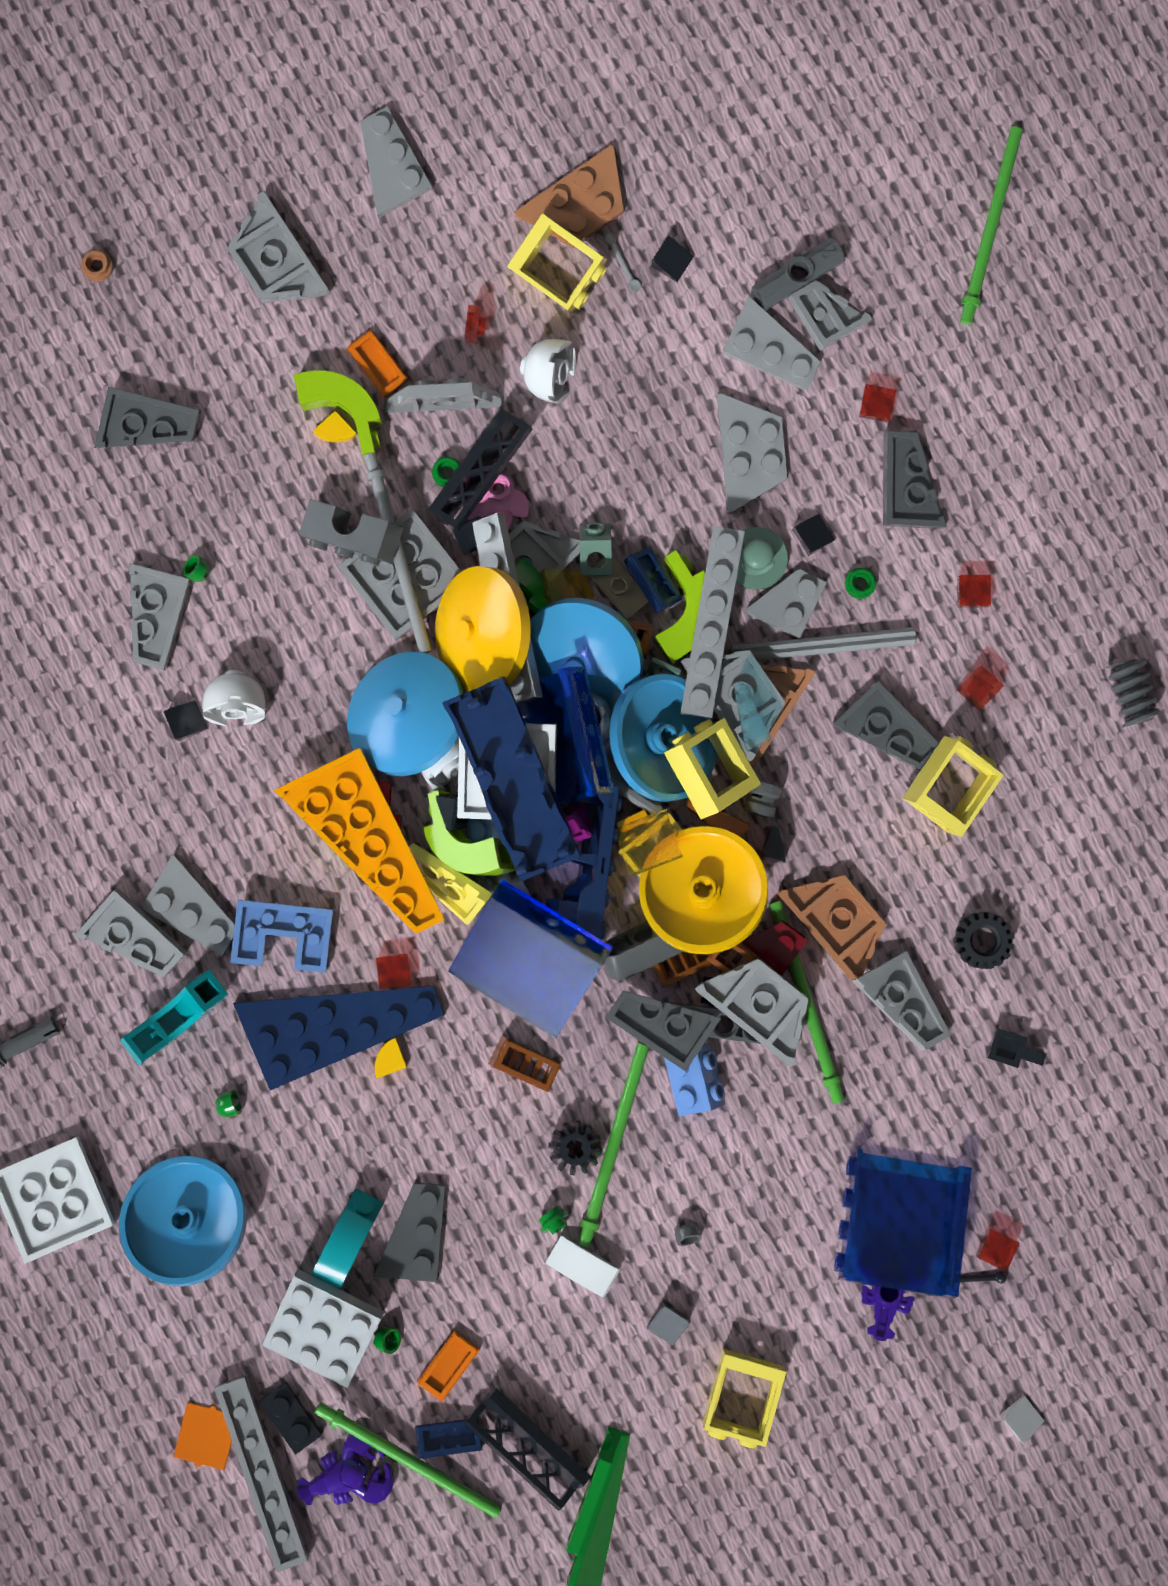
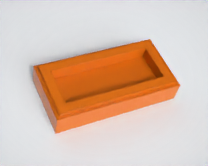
[346,329,409,398]
[417,1330,480,1402]

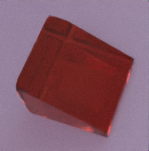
[957,665,1004,711]

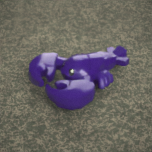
[855,1242,929,1341]
[296,1434,394,1505]

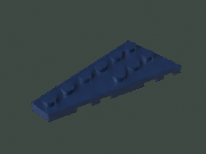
[233,986,445,1091]

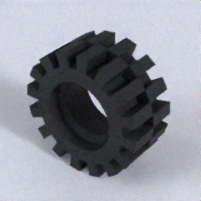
[954,912,1014,969]

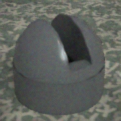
[675,1219,702,1246]

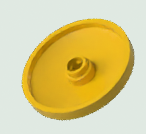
[435,566,531,692]
[639,826,768,954]

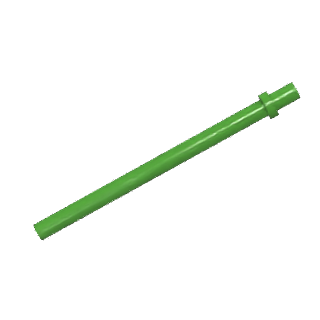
[960,126,1023,325]
[769,901,845,1104]
[578,1042,649,1248]
[314,1401,502,1518]

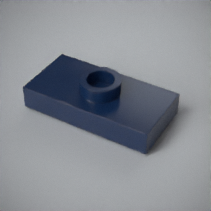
[624,546,683,613]
[415,1417,483,1459]

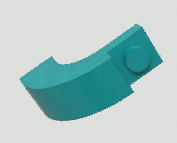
[120,969,229,1066]
[311,1189,384,1290]

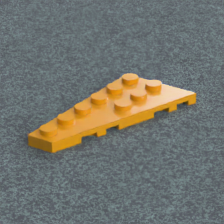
[274,748,445,934]

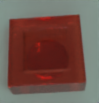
[464,305,487,344]
[858,384,896,423]
[957,575,991,608]
[376,953,412,989]
[976,1227,1020,1272]

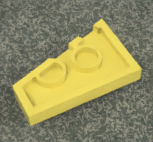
[410,843,493,925]

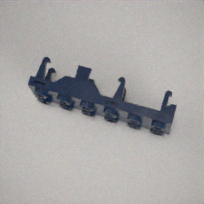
[442,676,582,881]
[538,783,622,978]

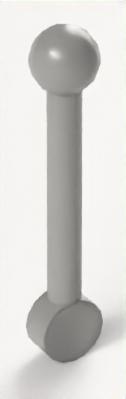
[604,233,641,292]

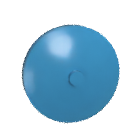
[530,598,643,711]
[347,652,464,776]
[609,674,717,802]
[119,1156,247,1287]

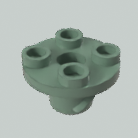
[736,527,788,590]

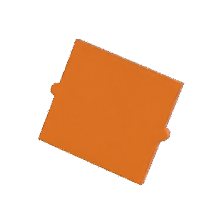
[173,1402,232,1470]

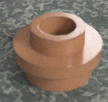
[81,250,113,282]

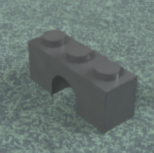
[299,499,404,566]

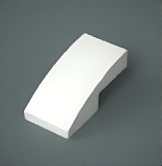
[546,1235,620,1298]

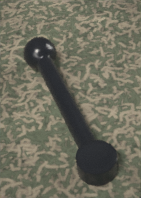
[940,1271,1007,1287]

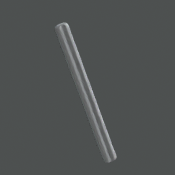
[730,628,916,661]

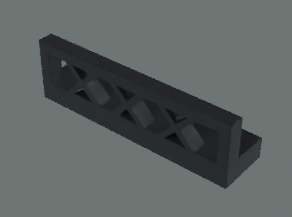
[428,408,533,531]
[464,1388,591,1511]

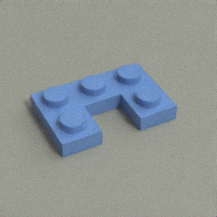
[230,900,333,973]

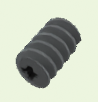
[1106,659,1161,728]

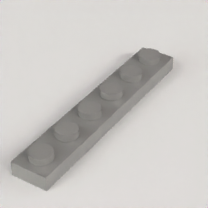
[472,513,543,705]
[680,526,745,719]
[214,1375,309,1572]

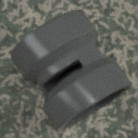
[744,782,782,819]

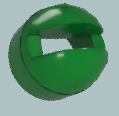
[182,554,211,582]
[215,1090,242,1117]
[373,1326,401,1354]

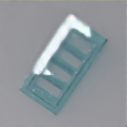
[734,682,771,752]

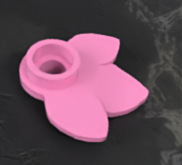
[468,473,529,529]

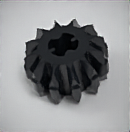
[548,1120,602,1175]

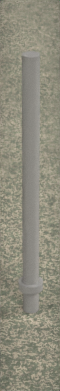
[364,452,432,654]

